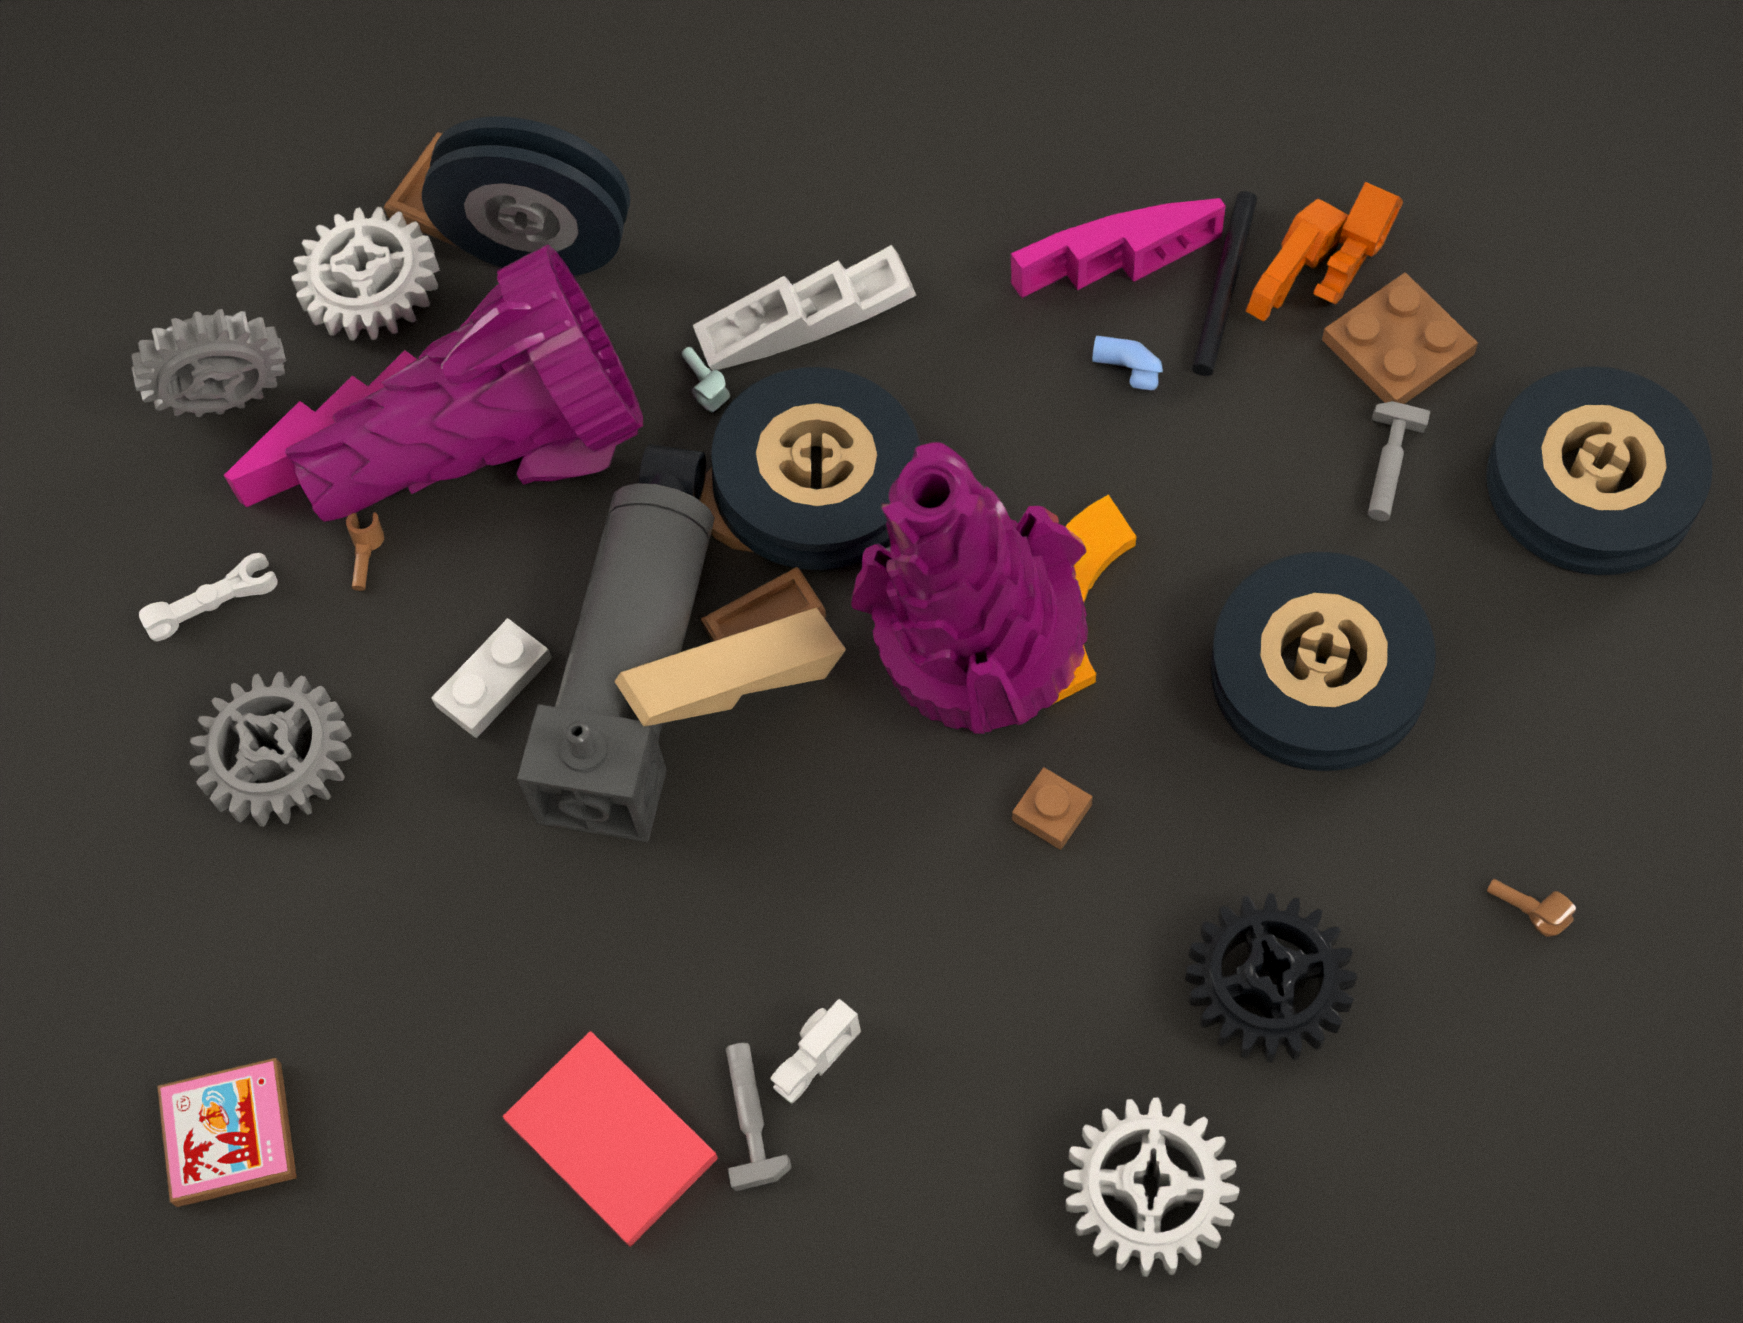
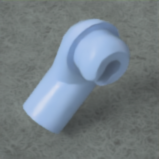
[1092,335,1163,390]

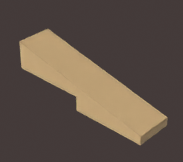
[615,607,846,727]

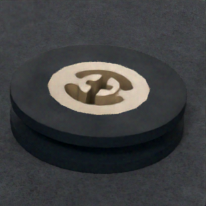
[711,367,920,570]
[1486,367,1713,575]
[1211,552,1436,771]

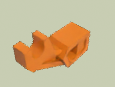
[1313,182,1404,305]
[1246,198,1349,322]

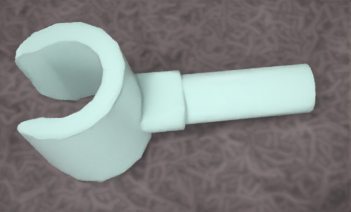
[681,347,730,413]

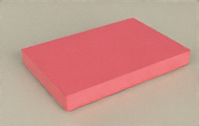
[502,1031,718,1247]

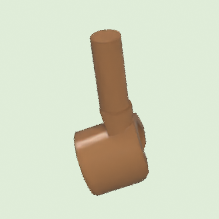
[346,512,384,591]
[1487,879,1576,937]

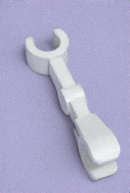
[139,553,278,641]

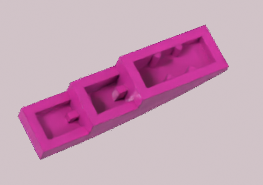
[1011,198,1226,298]
[224,350,418,507]

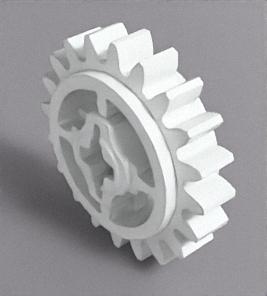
[292,207,439,341]
[1064,1098,1239,1277]

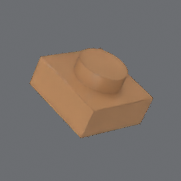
[1012,767,1093,850]

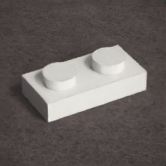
[431,618,552,738]

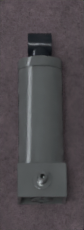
[517,444,715,842]

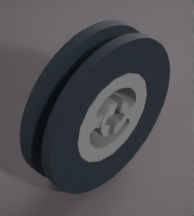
[421,116,630,276]

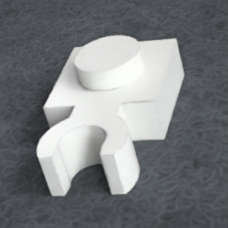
[770,999,861,1104]

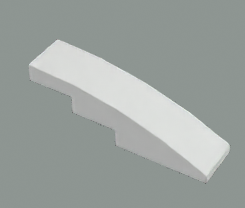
[693,245,916,370]

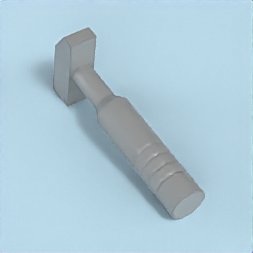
[1368,401,1430,521]
[726,1043,791,1191]

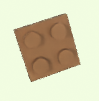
[1322,272,1478,404]

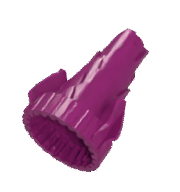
[285,245,643,522]
[851,442,1088,734]

